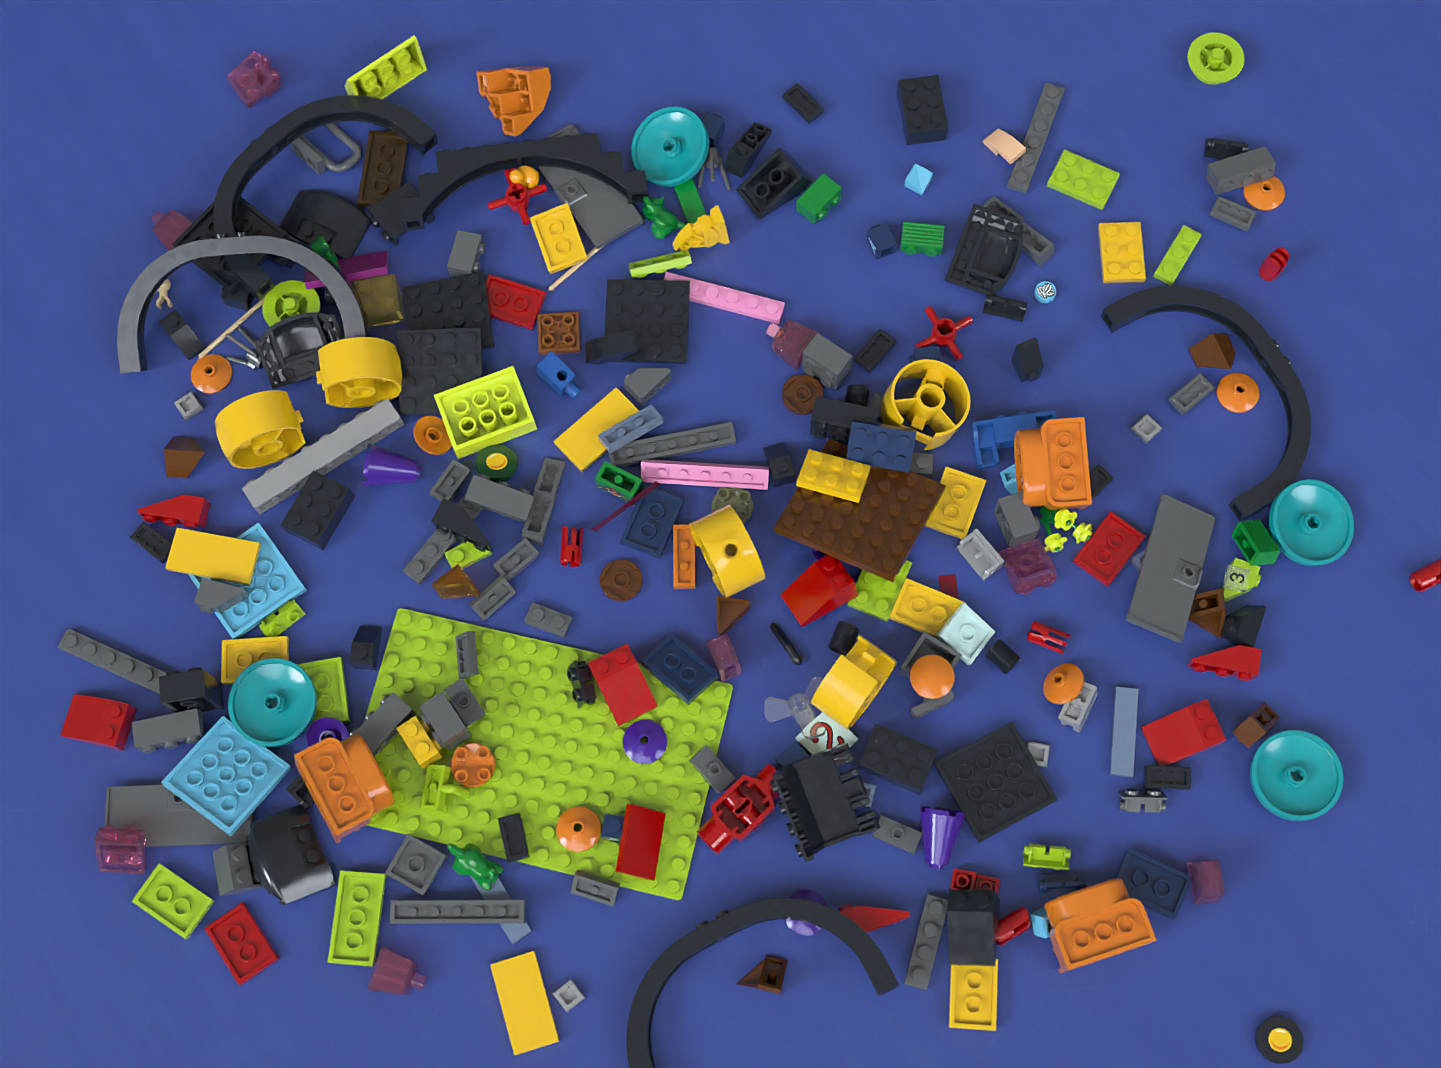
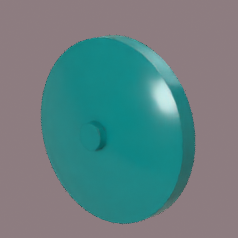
[631,107,709,187]
[1269,479,1354,566]
[228,658,317,747]
[1250,730,1343,821]

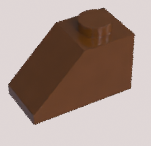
[1233,702,1280,748]

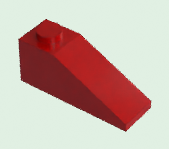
[838,904,910,933]

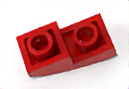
[950,868,1001,895]

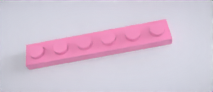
[664,272,785,324]
[641,459,769,490]

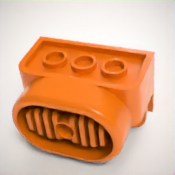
[1014,417,1092,510]
[294,733,395,843]
[1044,878,1156,974]

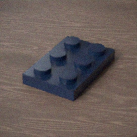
[846,419,917,472]
[620,484,684,559]
[641,633,719,705]
[1115,848,1193,920]

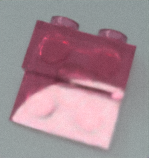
[226,51,282,108]
[999,538,1057,595]
[95,825,147,874]

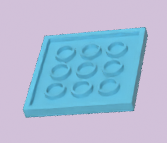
[188,523,307,639]
[162,716,291,836]

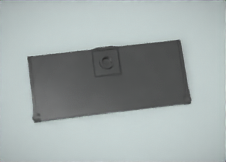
[536,123,645,249]
[1125,494,1216,643]
[103,785,254,849]

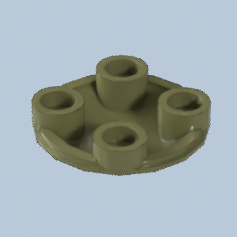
[711,487,753,523]

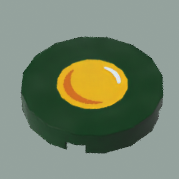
[475,445,518,483]

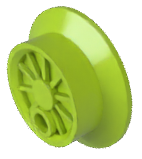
[1187,33,1244,85]
[262,280,320,327]

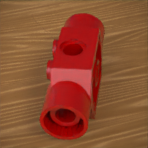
[696,763,780,855]

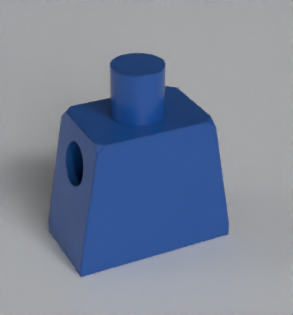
[537,351,582,399]

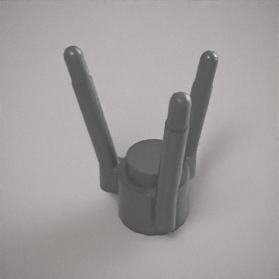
[697,148,731,191]
[225,327,264,370]

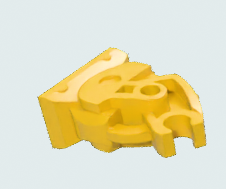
[672,205,730,251]

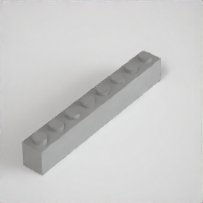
[242,398,404,515]

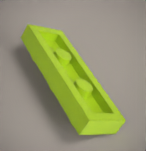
[1153,225,1202,286]
[628,249,692,278]

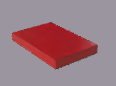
[486,274,547,331]
[1072,511,1146,587]
[615,804,666,881]
[204,902,280,986]

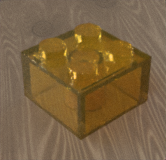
[354,273,404,327]

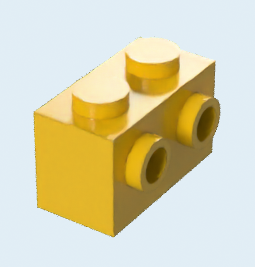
[396,716,443,769]

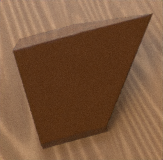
[1188,333,1236,370]
[164,436,205,479]
[1188,588,1226,639]
[716,595,751,639]
[736,954,788,995]

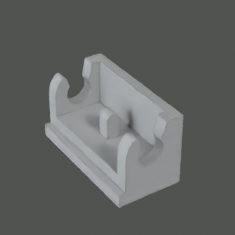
[956,528,1004,581]
[1058,682,1098,733]

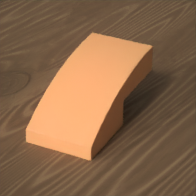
[983,129,1026,164]

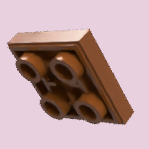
[537,312,581,355]

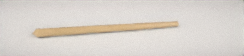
[549,247,602,291]
[198,282,282,358]

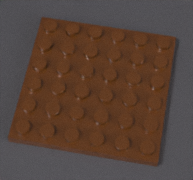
[773,438,946,582]

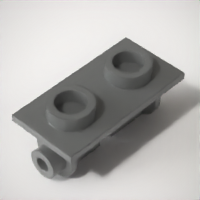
[1118,788,1168,813]

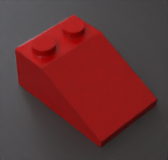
[781,555,858,627]
[588,644,658,727]
[60,694,137,751]
[1141,699,1226,766]

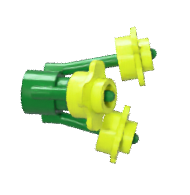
[1039,506,1092,552]

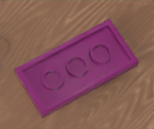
[304,250,389,289]

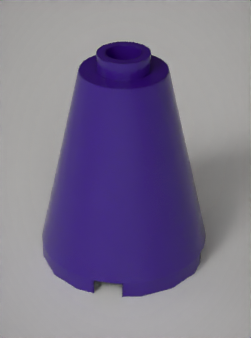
[362,443,421,486]
[920,806,966,869]

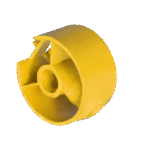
[316,337,402,408]
[881,359,970,450]
[215,390,306,469]
[689,505,765,598]
[811,635,897,730]

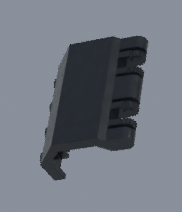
[770,743,880,862]

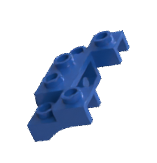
[970,410,1058,469]

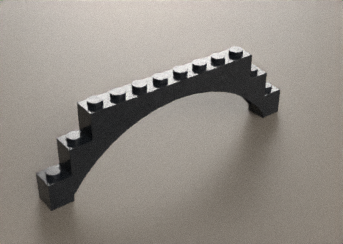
[399,133,648,231]

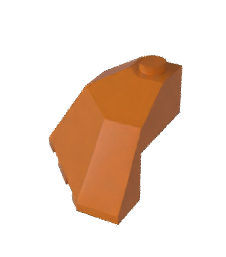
[476,66,551,136]

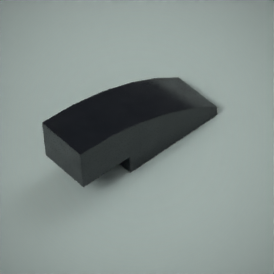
[585,330,638,365]

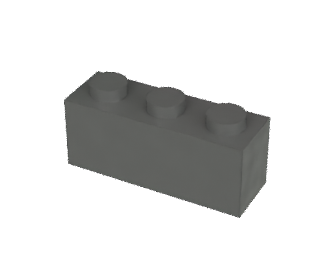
[1206,146,1276,195]
[463,474,534,523]
[349,692,416,758]
[132,708,206,754]

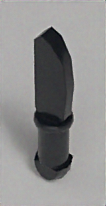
[770,623,802,665]

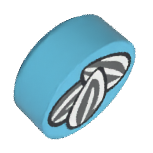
[1034,281,1056,303]

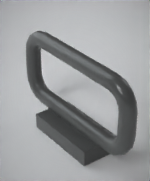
[290,123,362,175]

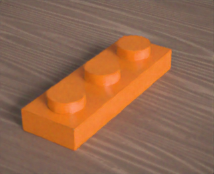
[673,525,695,589]

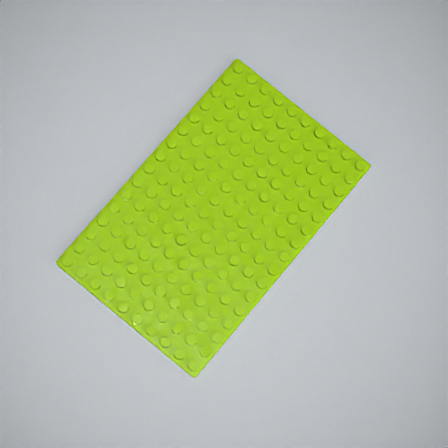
[364,608,733,901]

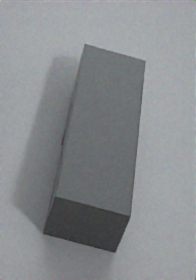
[983,196,1055,267]
[522,458,566,546]

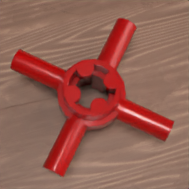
[487,169,547,225]
[915,306,973,361]

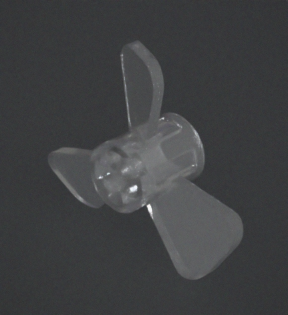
[764,677,826,739]

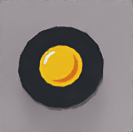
[1255,1016,1304,1064]

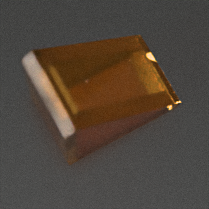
[432,564,480,599]

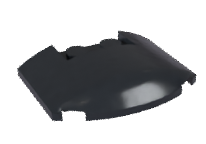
[280,189,371,259]
[945,204,1023,296]
[254,312,344,390]
[248,804,335,906]

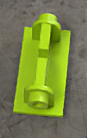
[259,599,305,637]
[1022,843,1071,870]

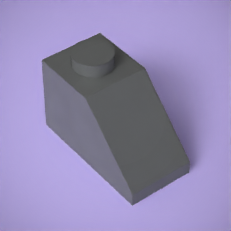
[624,368,672,406]
[194,578,249,614]

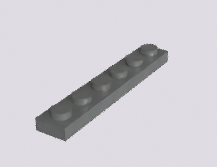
[1007,82,1065,194]
[609,422,736,467]
[402,480,493,585]
[57,628,166,695]
[390,900,526,924]

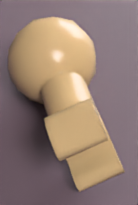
[156,278,173,309]

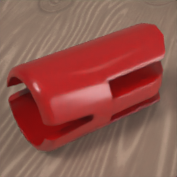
[1259,248,1290,281]
[560,526,583,567]
[1409,558,1441,593]
[1027,620,1071,655]
[997,907,1032,946]

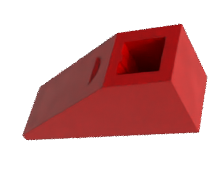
[137,495,211,530]
[1187,645,1262,681]

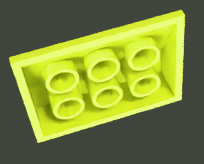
[345,35,427,99]
[434,366,537,459]

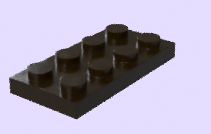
[357,130,409,207]

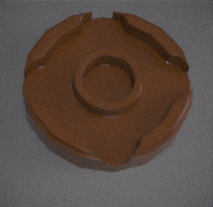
[782,374,823,415]
[600,559,643,602]

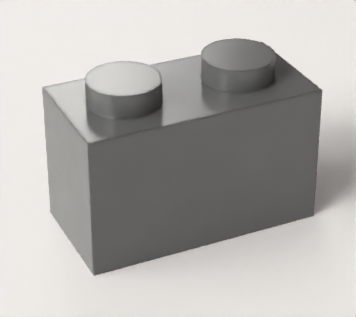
[447,230,486,277]

